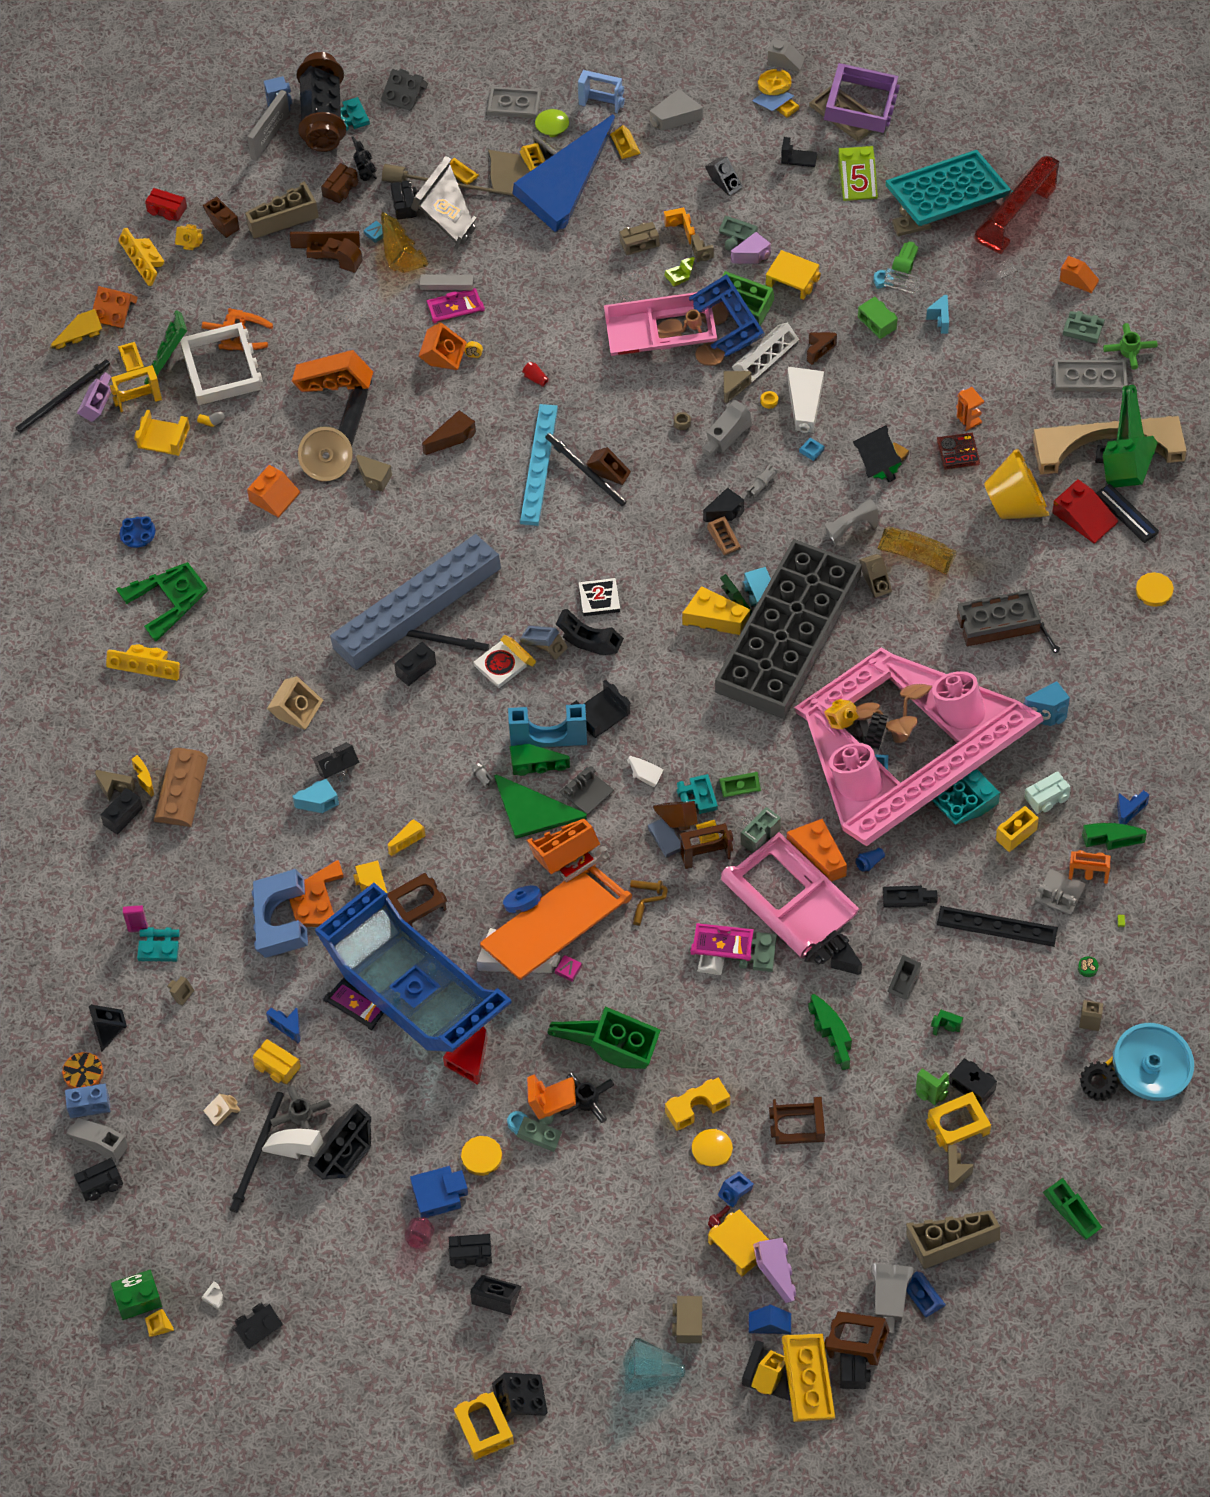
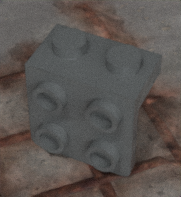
[381,69,428,110]

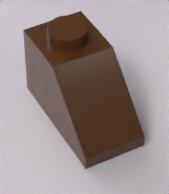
[586,447,631,485]
[653,801,698,831]

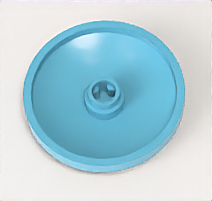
[1113,1023,1194,1101]

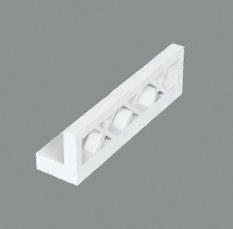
[732,322,799,382]

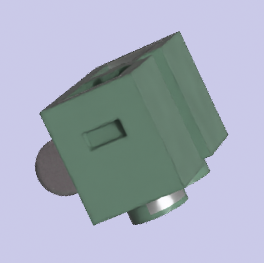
[741,807,781,853]

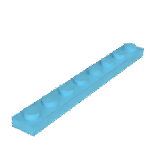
[520,404,558,526]

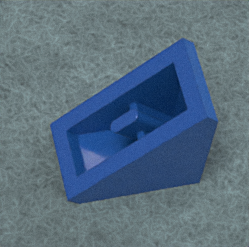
[749,1304,791,1334]

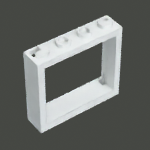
[180,322,263,405]

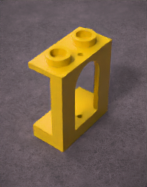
[110,365,162,412]
[926,1092,991,1152]
[454,1392,514,1461]

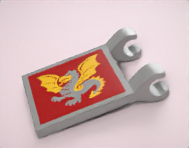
[557,846,610,882]

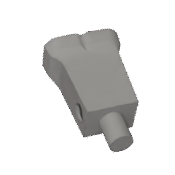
[702,400,752,456]
[871,1264,914,1335]

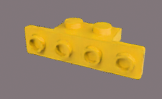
[119,228,165,286]
[106,644,180,681]

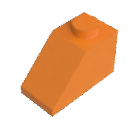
[1059,256,1099,293]

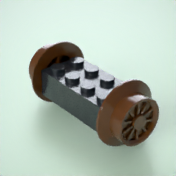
[296,52,346,152]

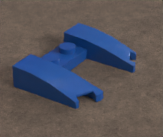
[689,274,765,357]

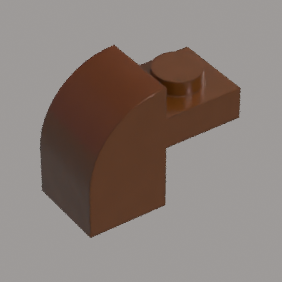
[322,237,363,273]

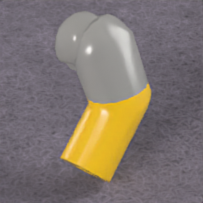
[197,411,225,427]

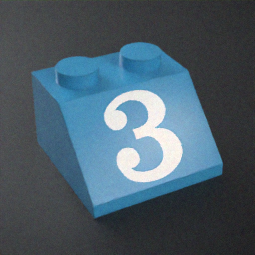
[1024,681,1070,726]

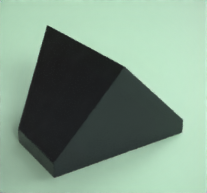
[89,1004,127,1052]

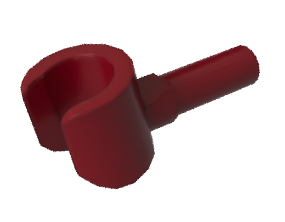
[708,1205,730,1229]

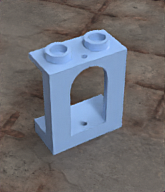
[578,70,625,113]

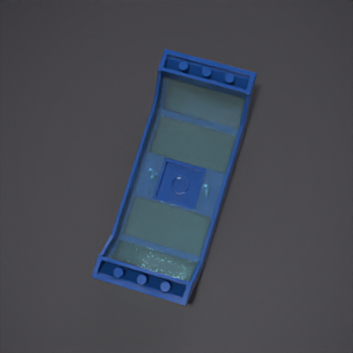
[315,883,512,1052]

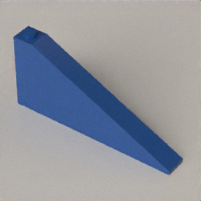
[512,114,615,232]

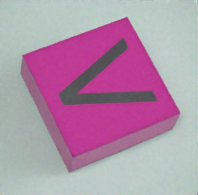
[555,955,582,982]

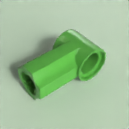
[892,241,918,276]

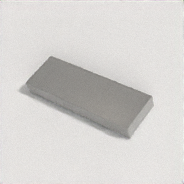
[420,275,474,290]

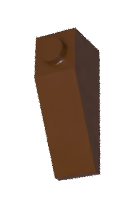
[422,410,476,455]

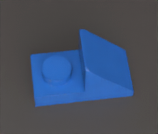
[1117,790,1149,825]
[266,1008,301,1043]

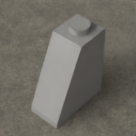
[650,89,703,131]

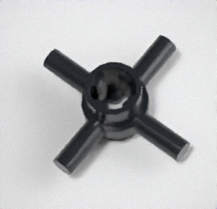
[560,1073,614,1123]

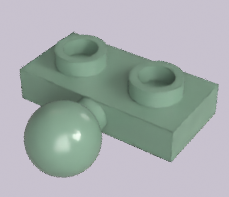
[719,215,758,251]
[516,1115,562,1152]

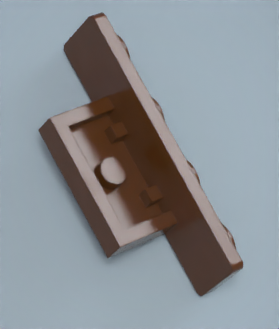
[290,231,360,259]

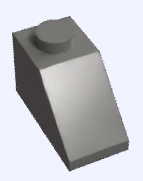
[768,39,805,72]

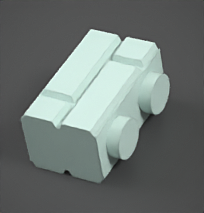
[1024,772,1071,814]

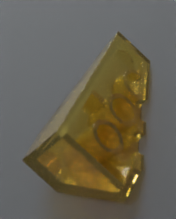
[381,212,429,273]

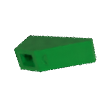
[510,744,570,776]

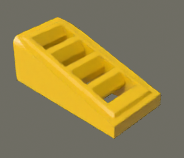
[520,143,545,171]
[388,819,425,856]

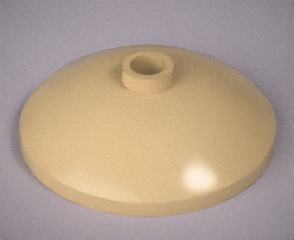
[298,427,353,481]

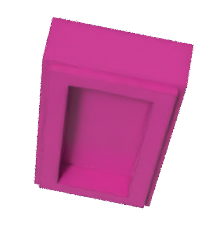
[123,905,148,932]

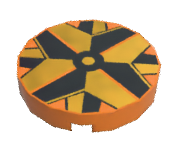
[62,1052,103,1089]

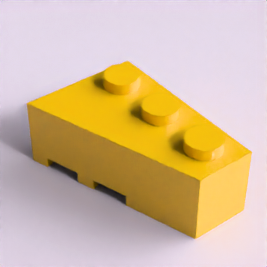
[682,586,750,635]

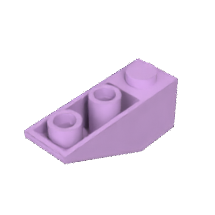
[753,1238,796,1303]

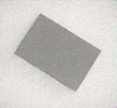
[487,86,542,119]

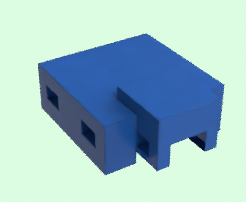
[410,1166,468,1219]

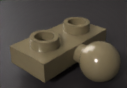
[892,205,931,236]

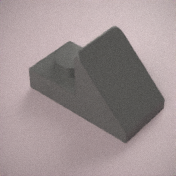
[887,955,921,1000]

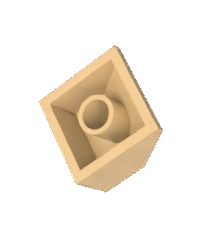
[267,676,323,730]

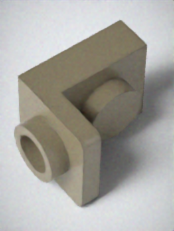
[691,234,714,262]
[536,634,568,660]

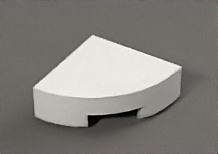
[202,1282,223,1310]

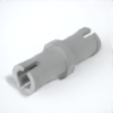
[746,465,778,498]

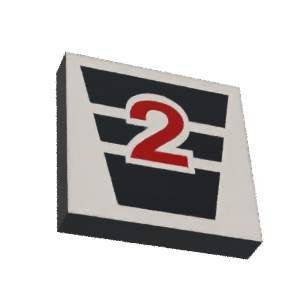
[579,578,620,617]

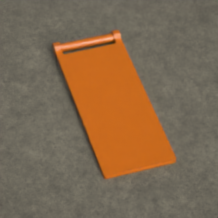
[480,864,633,980]

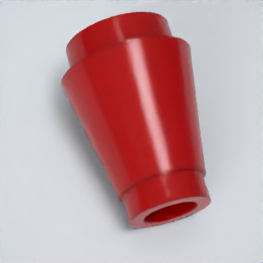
[522,361,549,387]

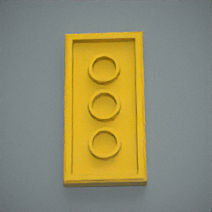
[782,1334,835,1422]

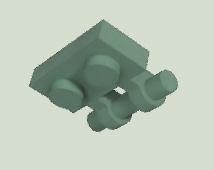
[1063,311,1105,344]
[738,932,777,972]

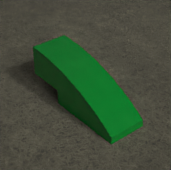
[1082,823,1147,850]
[1043,1178,1103,1240]

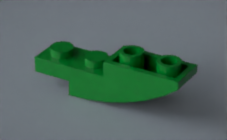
[808,994,852,1070]

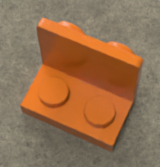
[92,286,138,328]
[527,1074,576,1120]

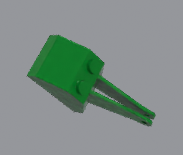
[1103,385,1158,488]
[547,1006,661,1069]

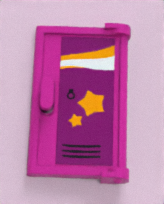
[426,288,485,324]
[690,923,754,961]

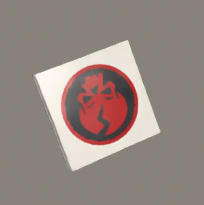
[473,641,527,688]

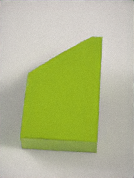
[664,257,695,287]

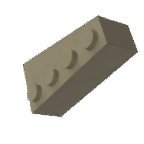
[245,181,319,239]

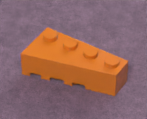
[292,350,373,392]

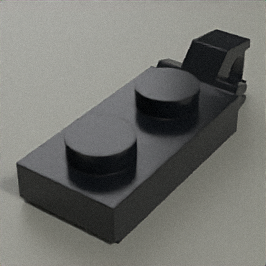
[882,885,938,908]

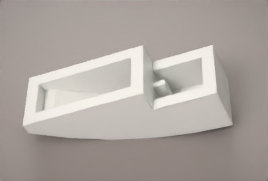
[262,1129,323,1159]

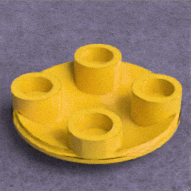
[692,1129,733,1167]

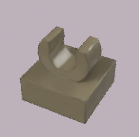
[167,976,194,1005]

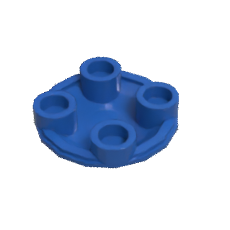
[119,516,156,548]

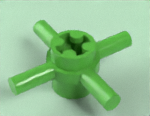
[1103,323,1158,370]

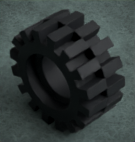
[864,712,888,750]
[1080,1061,1118,1101]

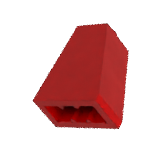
[443,1026,488,1085]

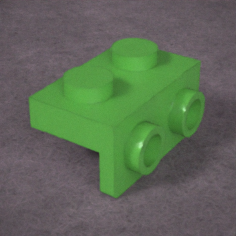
[915,1068,950,1105]

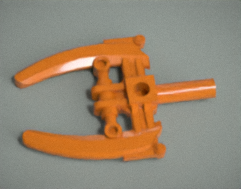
[201,308,273,351]

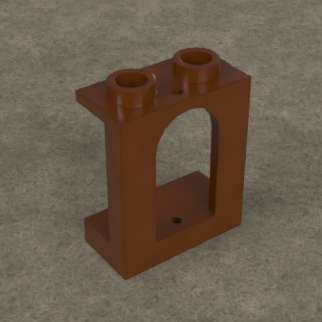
[680,823,733,869]
[387,873,448,927]
[769,1097,825,1145]
[824,1311,890,1366]

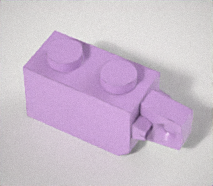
[77,372,111,422]

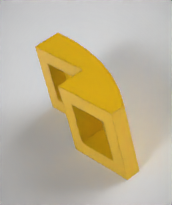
[131,755,154,797]

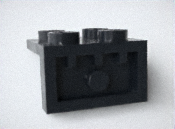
[492,1372,548,1422]

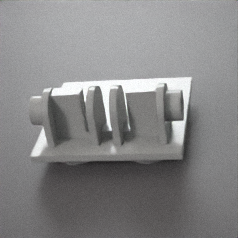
[1034,869,1086,915]

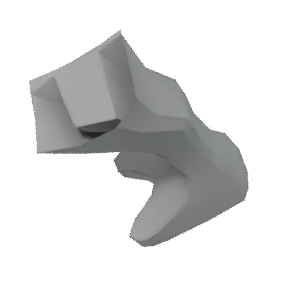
[824,499,878,548]

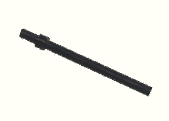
[545,433,627,506]
[406,630,489,651]

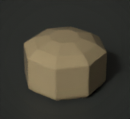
[674,412,691,430]

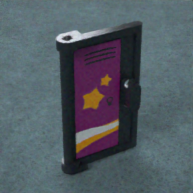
[323,977,384,1031]

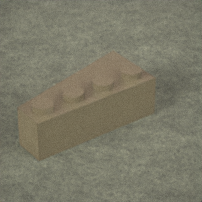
[906,1210,1000,1269]

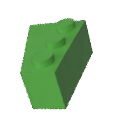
[722,271,774,326]

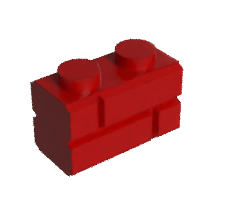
[145,188,187,221]

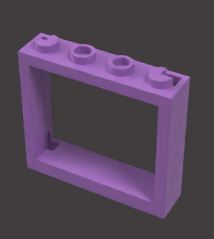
[824,63,900,133]

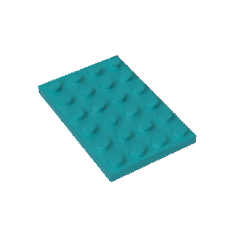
[885,150,1011,226]

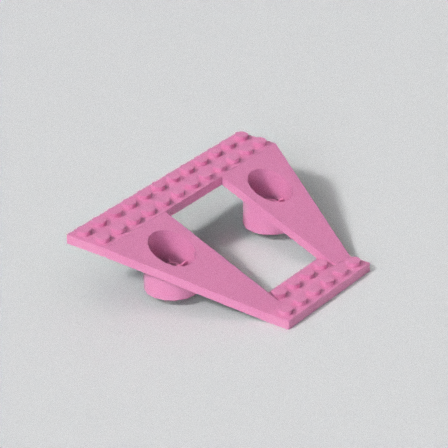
[794,647,1044,846]

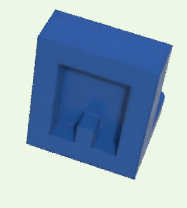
[718,1172,754,1207]

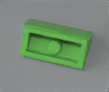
[719,772,761,798]

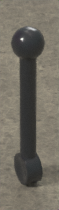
[1040,621,1060,653]

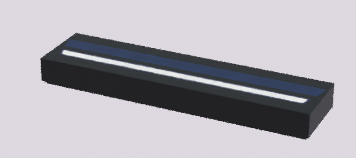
[1096,483,1159,543]

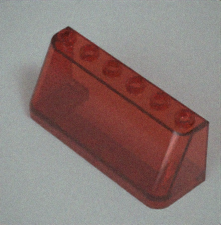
[974,156,1059,254]

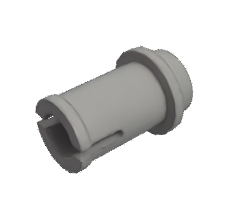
[471,763,495,788]

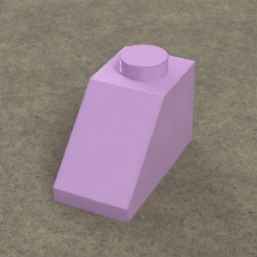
[731,232,771,264]

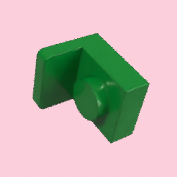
[931,1009,963,1036]

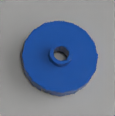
[503,885,542,913]

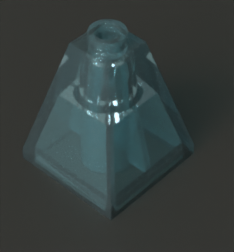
[625,1338,685,1394]

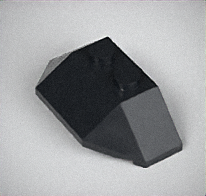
[307,1103,371,1180]

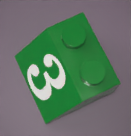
[111,1269,163,1320]

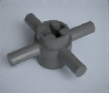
[270,1085,331,1130]

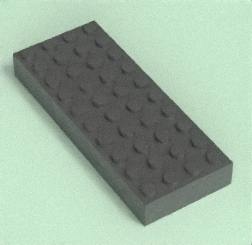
[715,539,862,719]

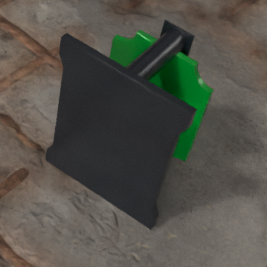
[853,425,902,482]

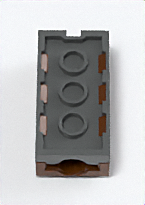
[957,589,1041,647]

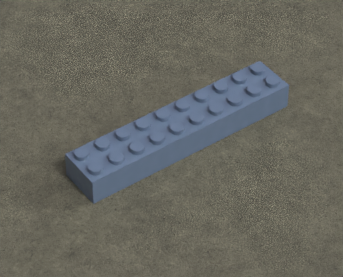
[330,534,501,670]

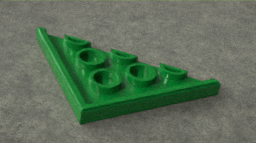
[144,310,187,385]
[494,774,587,839]

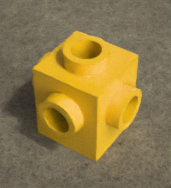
[175,224,203,250]
[824,699,859,730]

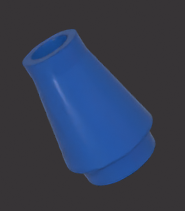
[855,848,885,872]

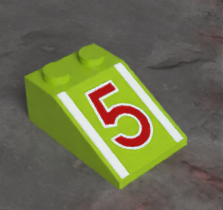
[838,146,878,201]

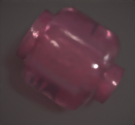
[404,1217,434,1249]

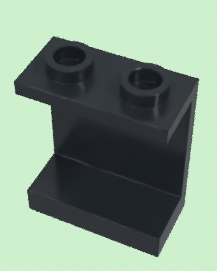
[570,680,631,738]
[742,1340,791,1401]

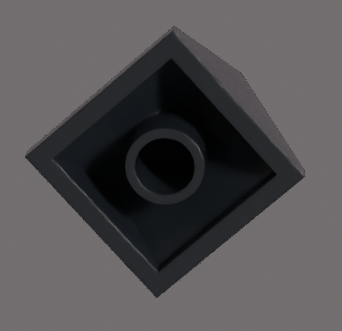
[470,1275,522,1316]

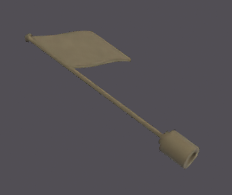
[382,150,530,196]

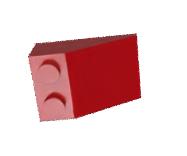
[1052,479,1119,544]

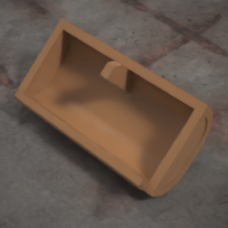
[154,748,208,827]

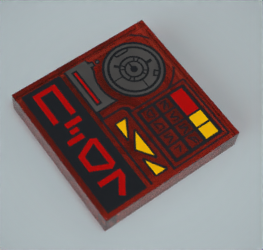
[937,432,980,470]

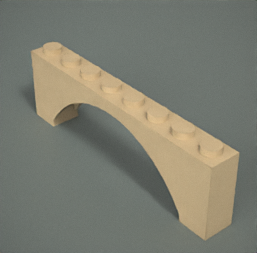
[1033,416,1186,474]

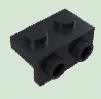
[231,1302,283,1349]

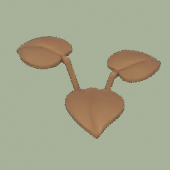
[657,302,728,366]
[856,684,932,743]

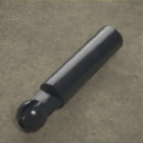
[338,379,372,447]

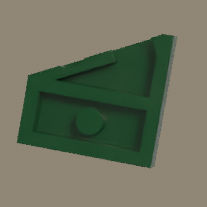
[720,574,752,616]

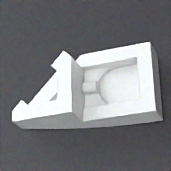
[627,756,663,787]

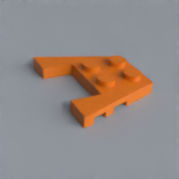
[289,860,344,927]

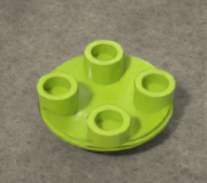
[535,109,569,138]

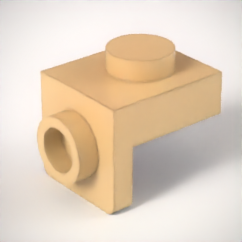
[203,1094,240,1126]

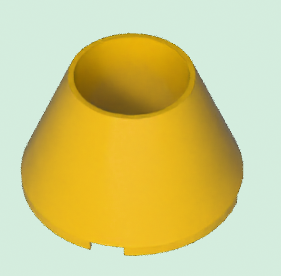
[984,449,1049,520]

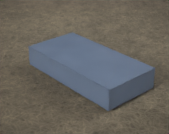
[520,626,559,646]
[648,819,680,858]

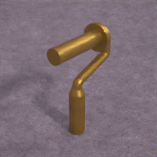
[630,880,668,926]

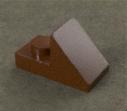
[807,332,837,365]

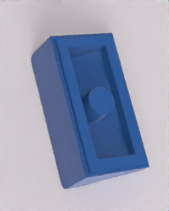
[906,1271,946,1318]

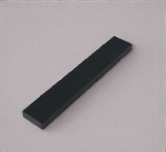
[937,906,1058,947]

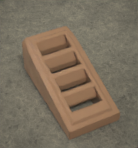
[707,516,741,556]

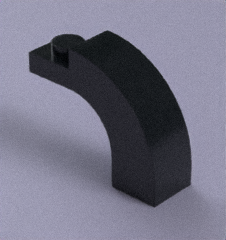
[555,609,624,655]

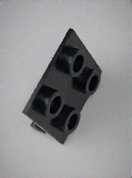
[352,136,377,181]
[804,928,849,965]

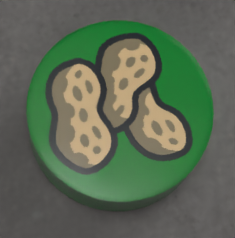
[1078,956,1099,977]

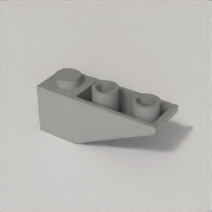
[66,1118,128,1163]

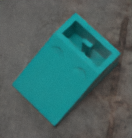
[932,769,1000,825]

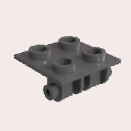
[560,766,614,815]

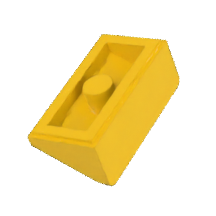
[610,125,641,159]

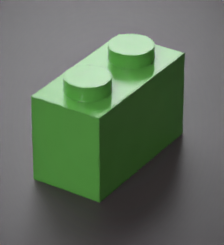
[858,297,898,339]

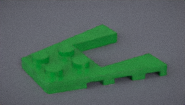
[116,562,208,642]

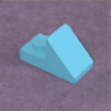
[926,295,949,334]

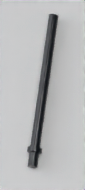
[16,359,110,433]
[230,1092,284,1213]

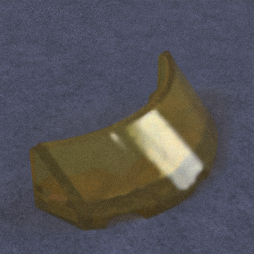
[877,526,957,575]

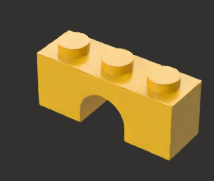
[665,1077,730,1131]

